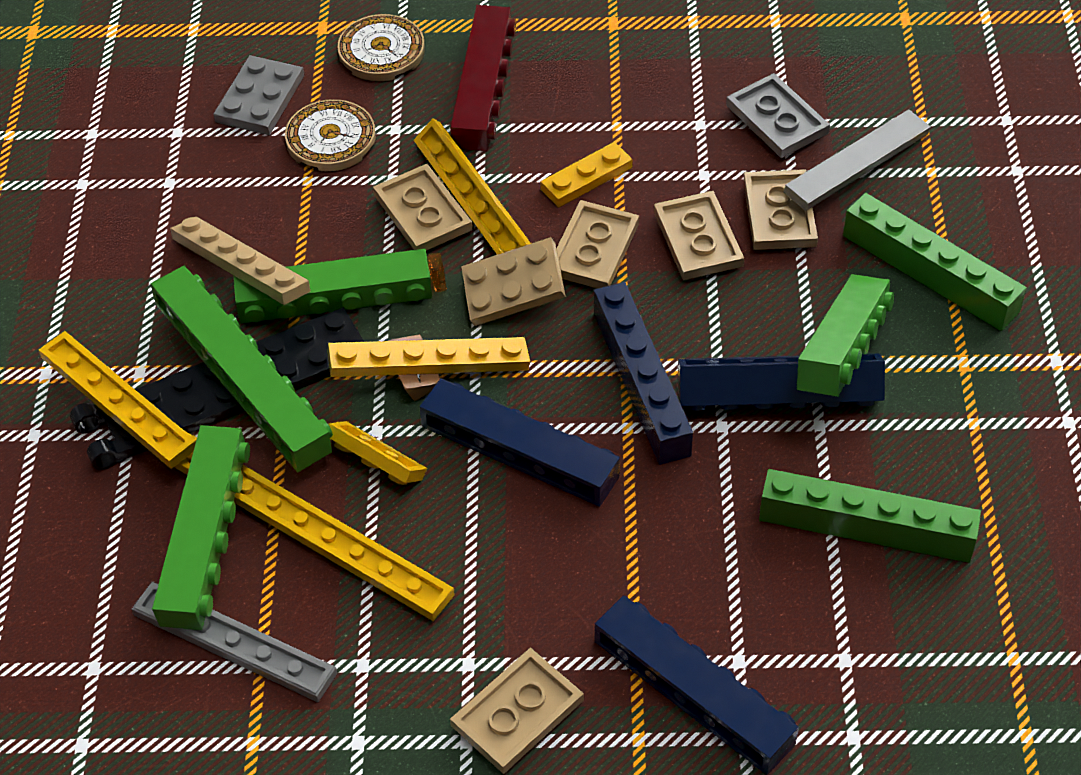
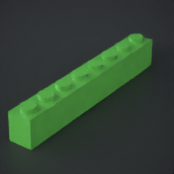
[150,265,333,473]

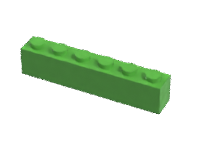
[843,193,1027,331]
[233,248,432,324]
[797,274,894,397]
[152,425,250,630]
[759,469,981,563]

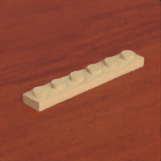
[170,217,311,305]

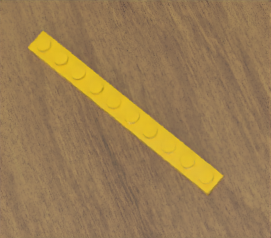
[175,430,455,621]

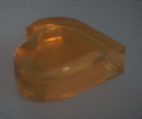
[427,252,447,292]

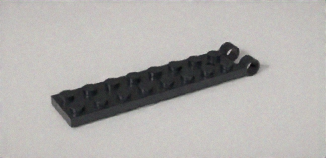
[69,307,364,470]

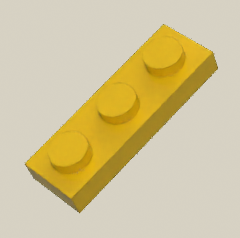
[540,142,633,208]
[329,421,427,485]

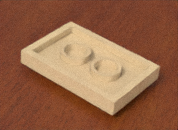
[373,164,473,251]
[743,169,818,250]
[654,191,744,280]
[556,200,639,289]
[461,237,566,326]
[450,647,584,774]

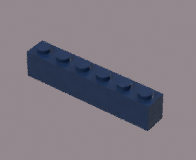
[594,282,693,465]
[678,353,885,411]
[420,378,620,507]
[595,595,799,775]

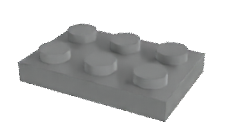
[214,55,304,135]
[726,73,830,158]

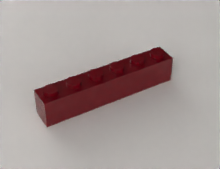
[450,5,516,152]

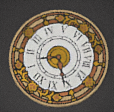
[338,14,425,81]
[285,100,376,171]

